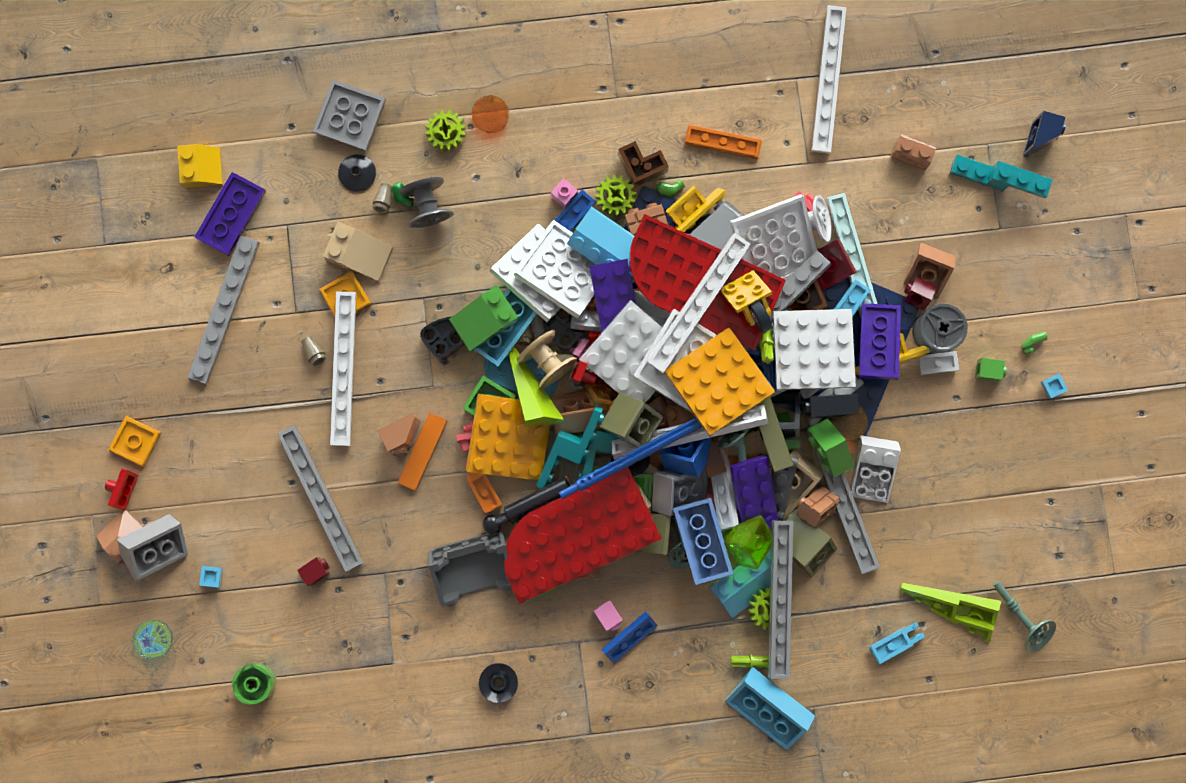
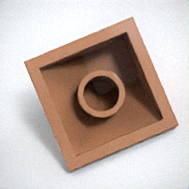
[96,510,143,564]

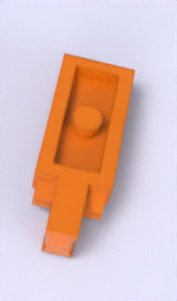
[465,464,503,514]

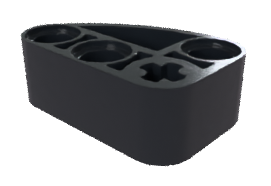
[542,308,586,351]
[420,316,465,360]

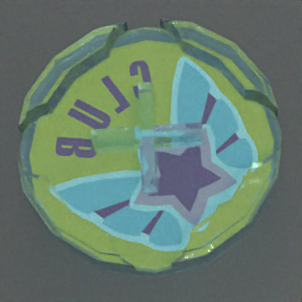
[132,619,173,659]

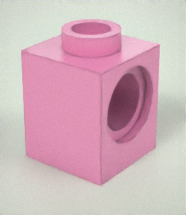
[551,178,578,209]
[594,600,622,631]

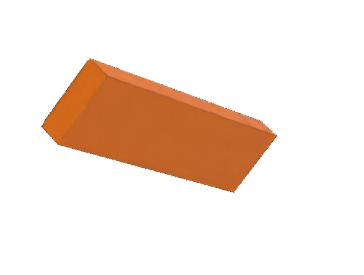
[685,125,762,159]
[398,413,447,491]

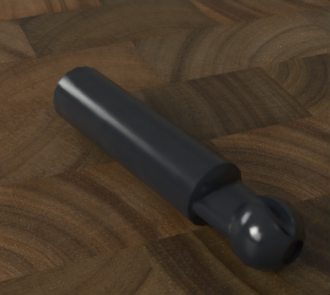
[483,477,571,534]

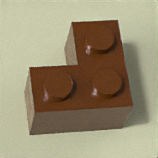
[618,141,669,188]

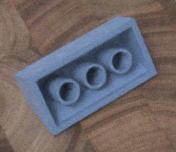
[673,498,733,585]

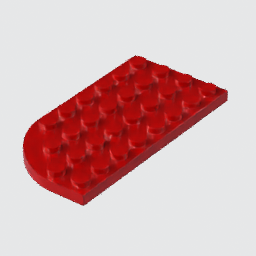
[629,214,786,351]
[504,467,662,604]

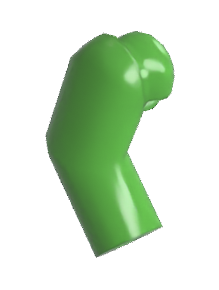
[656,179,685,197]
[1022,331,1048,355]

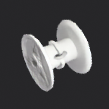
[808,195,831,242]

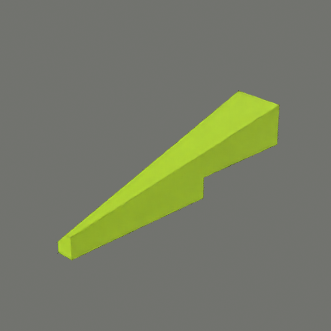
[508,346,564,427]
[900,583,1001,643]

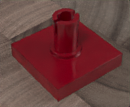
[817,238,857,291]

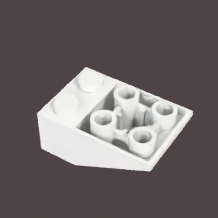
[851,435,901,503]

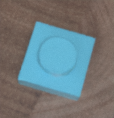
[1041,373,1068,399]
[199,566,223,588]

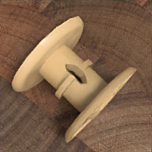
[517,330,577,390]

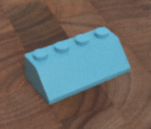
[566,207,634,284]
[473,289,537,367]
[709,541,794,618]
[725,667,815,750]

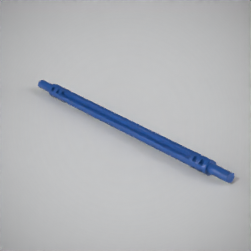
[559,381,771,499]

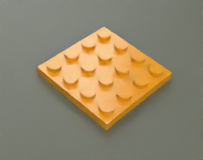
[664,328,775,437]
[466,394,550,480]

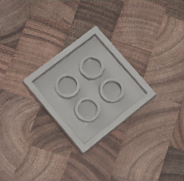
[313,80,386,152]

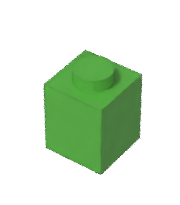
[975,358,1007,382]

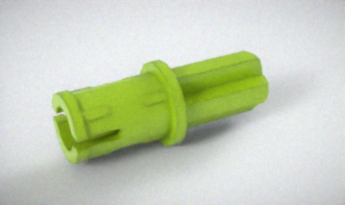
[759,329,775,364]
[730,654,769,670]

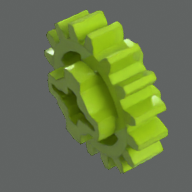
[425,110,466,152]
[595,174,636,217]
[748,587,770,630]

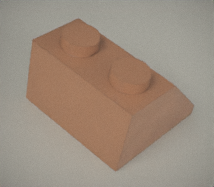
[903,243,956,298]

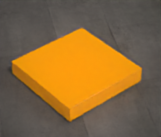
[319,271,371,317]
[108,416,161,467]

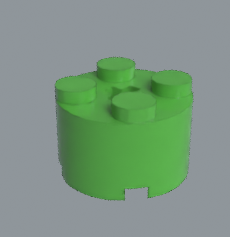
[232,663,276,705]

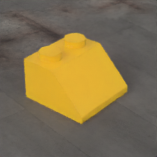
[177,144,223,188]

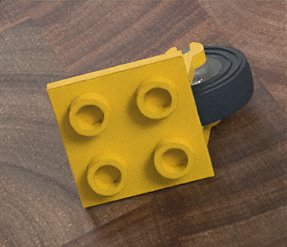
[720,270,772,333]

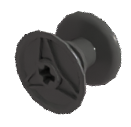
[398,177,454,228]
[913,304,968,354]

